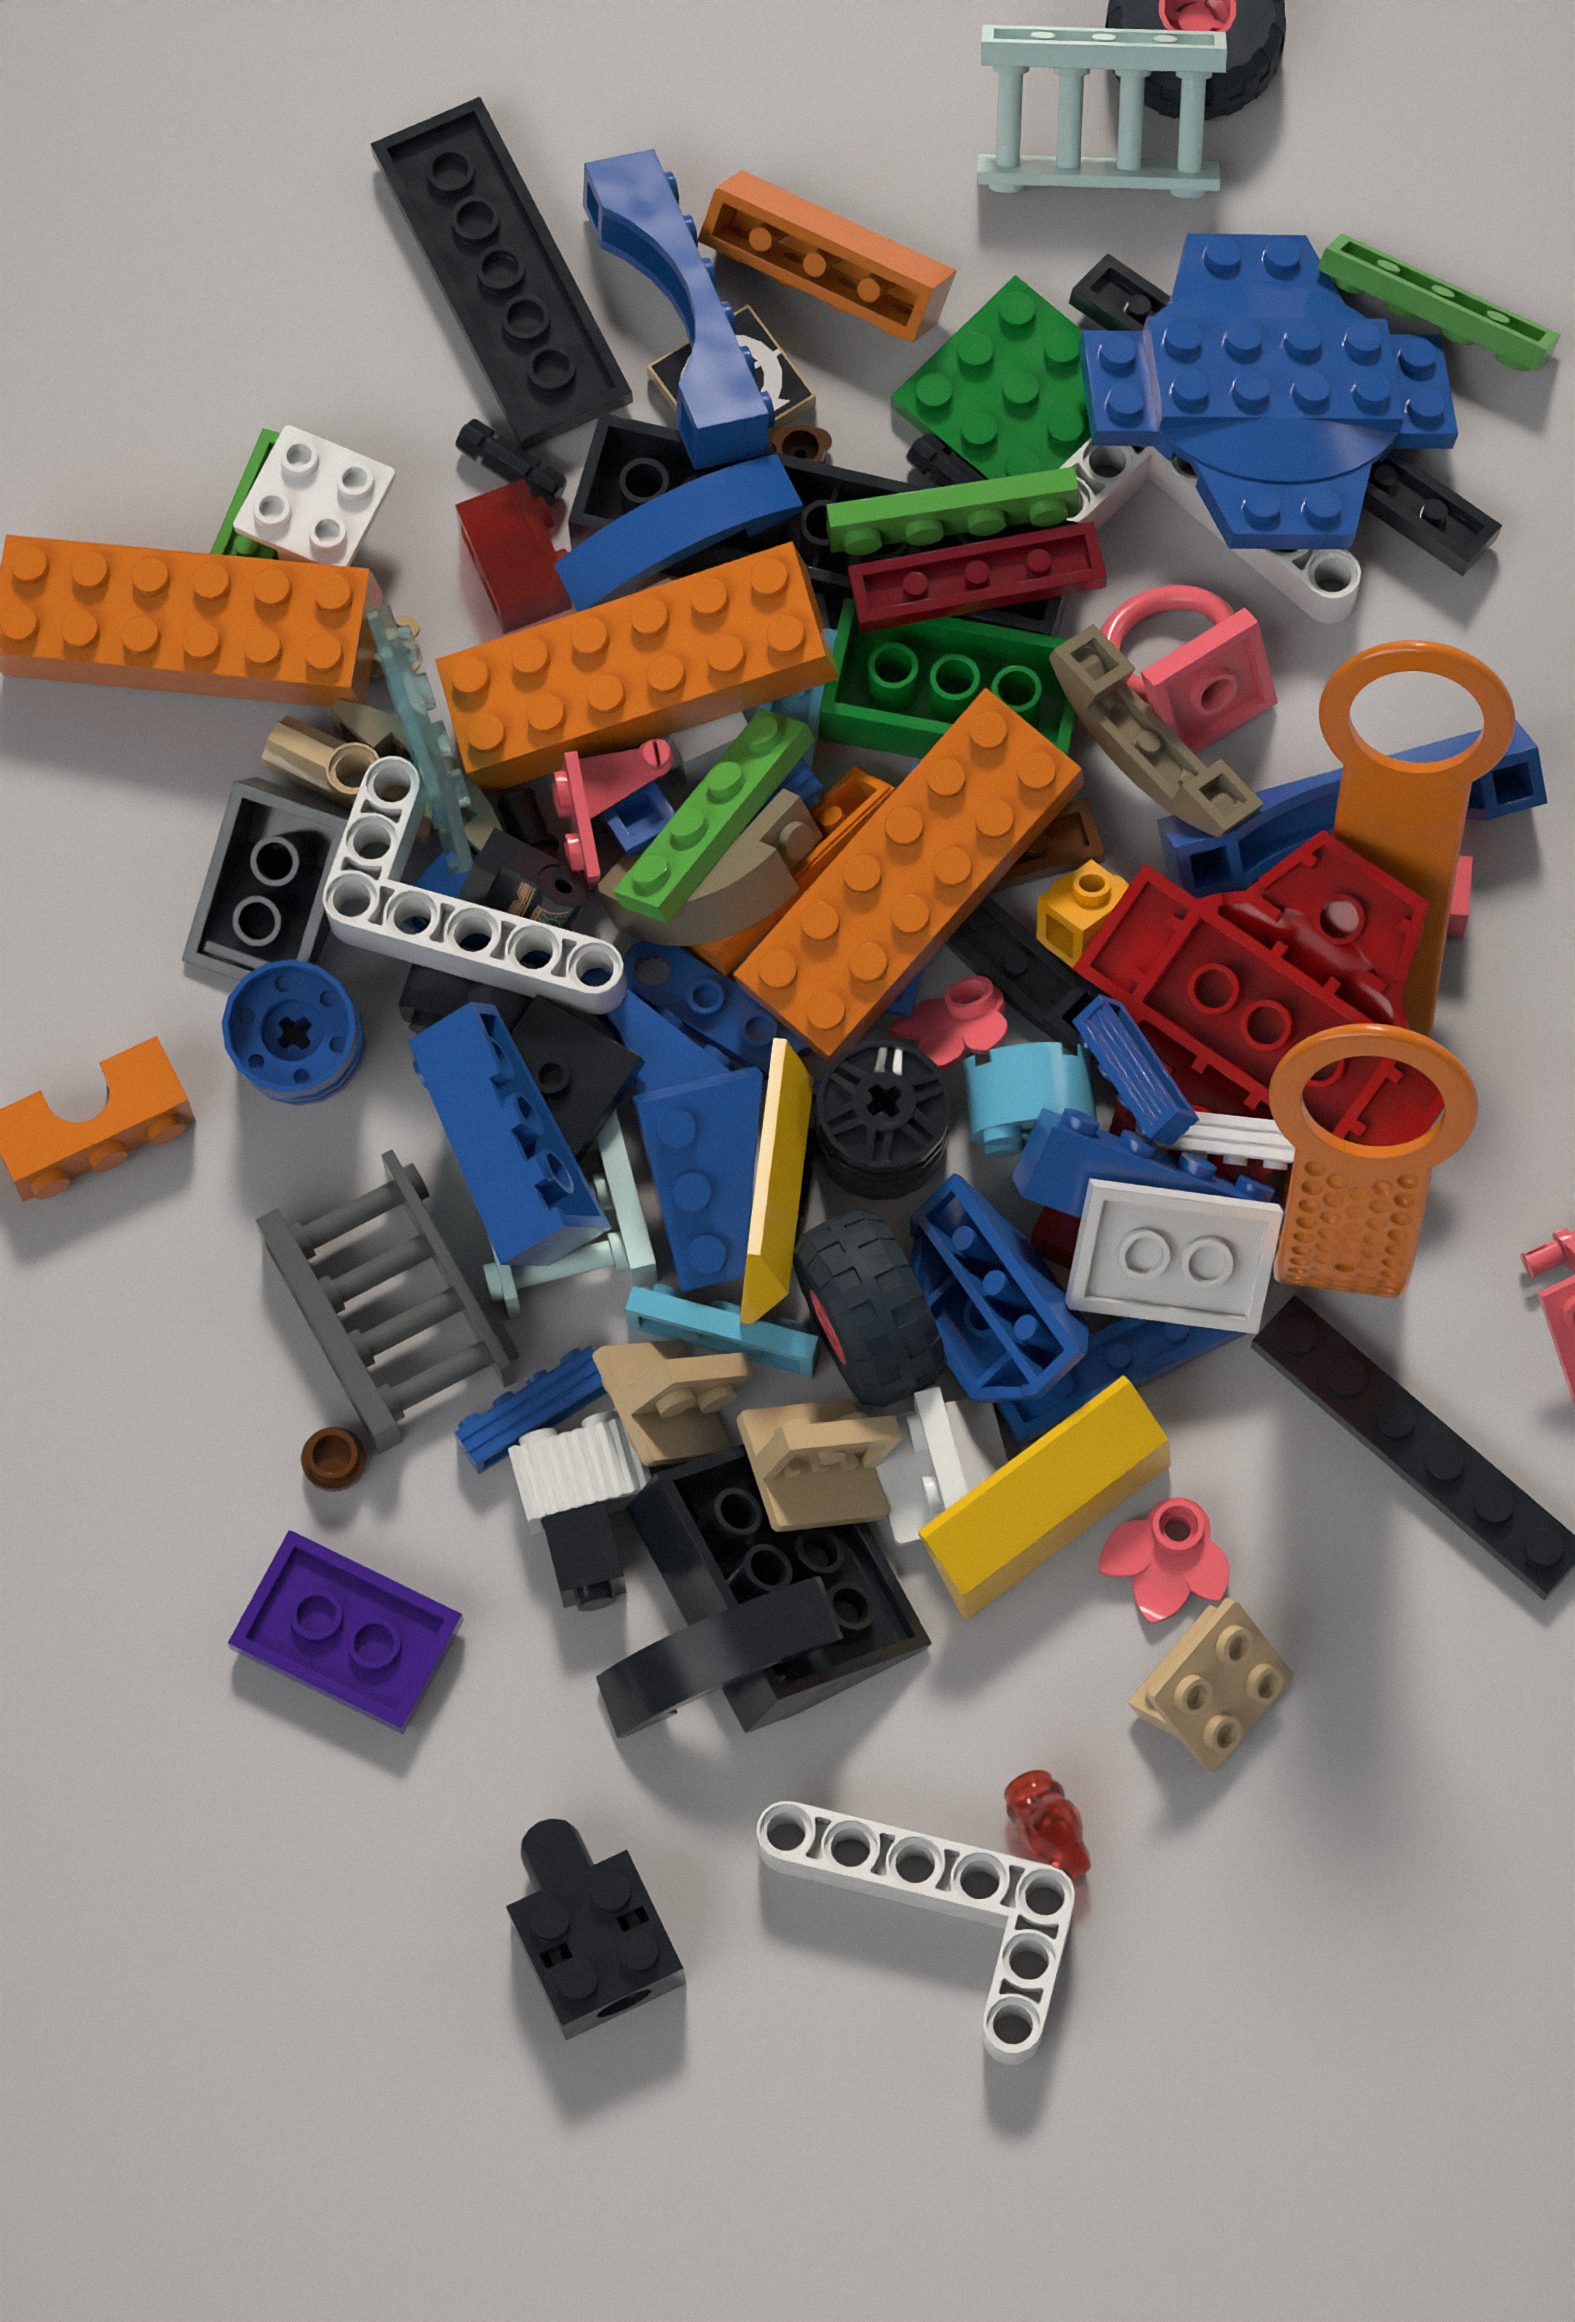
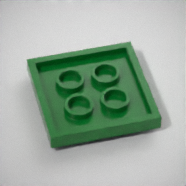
[891,275,1091,480]

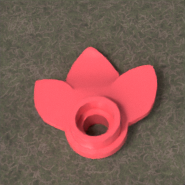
[889,976,1008,1071]
[1098,1497,1230,1624]

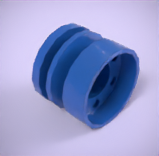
[221,959,366,1106]

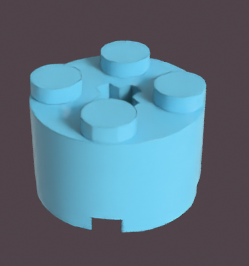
[963,1042,1098,1158]

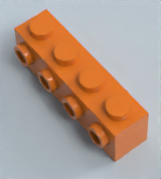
[698,170,957,343]

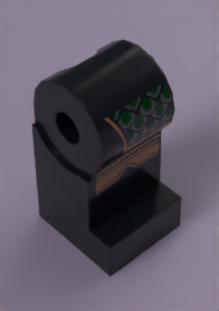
[457,827,590,931]

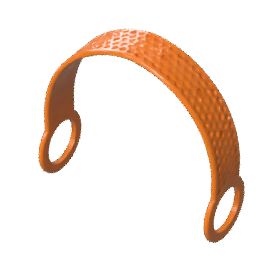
[1269,640,1516,1299]

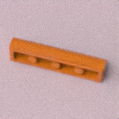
[688,765,896,976]

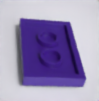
[228,1530,464,1734]

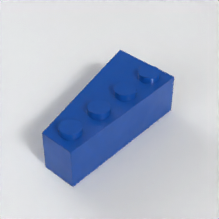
[408,1002,612,1266]

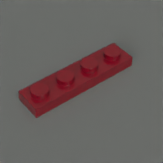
[848,521,1107,633]

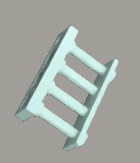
[977,25,1227,198]
[483,1109,658,1320]

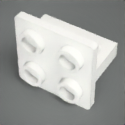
[233,425,396,567]
[876,1386,1008,1547]

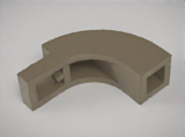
[594,788,823,946]

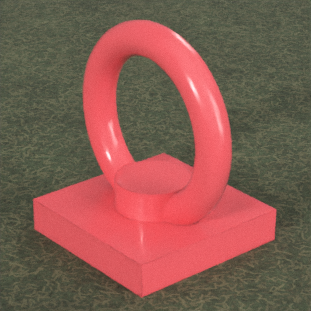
[1100,585,1278,755]

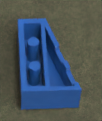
[632,1066,763,1292]

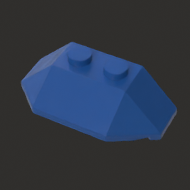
[910,1173,1090,1404]

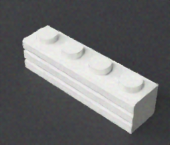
[1135,1111,1295,1170]

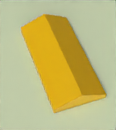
[739,1038,814,1324]
[917,1375,1171,1621]

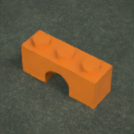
[0,1036,196,1202]

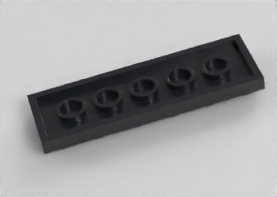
[370,97,633,450]

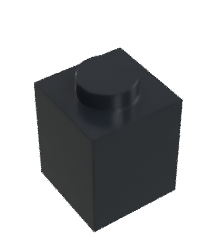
[542,1502,627,1611]

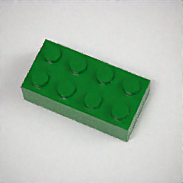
[819,598,1079,759]

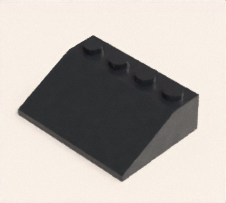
[626,1444,932,1734]

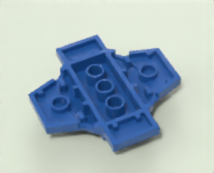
[1078,233,1458,549]

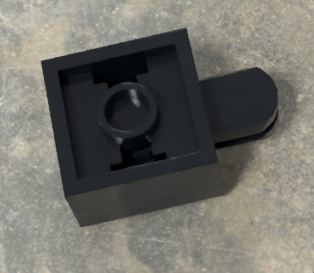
[506,1818,686,2041]

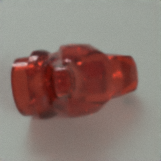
[1004,1770,1091,1880]

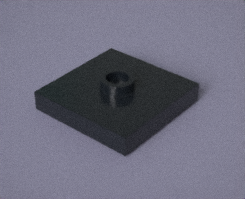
[511,995,646,1165]

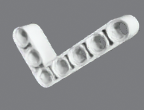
[1059,438,1361,624]
[323,756,627,1015]
[756,1801,1075,2065]

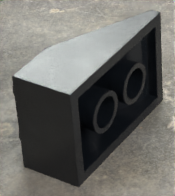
[182,777,361,981]

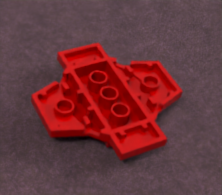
[1072,830,1445,1181]

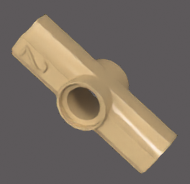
[261,714,452,846]

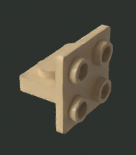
[592,1339,756,1467]
[736,1399,903,1532]
[1127,1598,1293,1772]

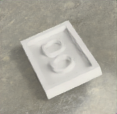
[1065,1178,1284,1334]

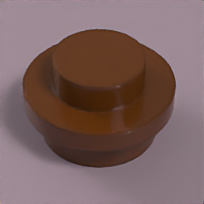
[301,1427,366,1492]

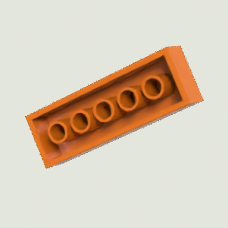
[0,535,383,707]
[435,541,839,795]
[733,688,1084,1065]

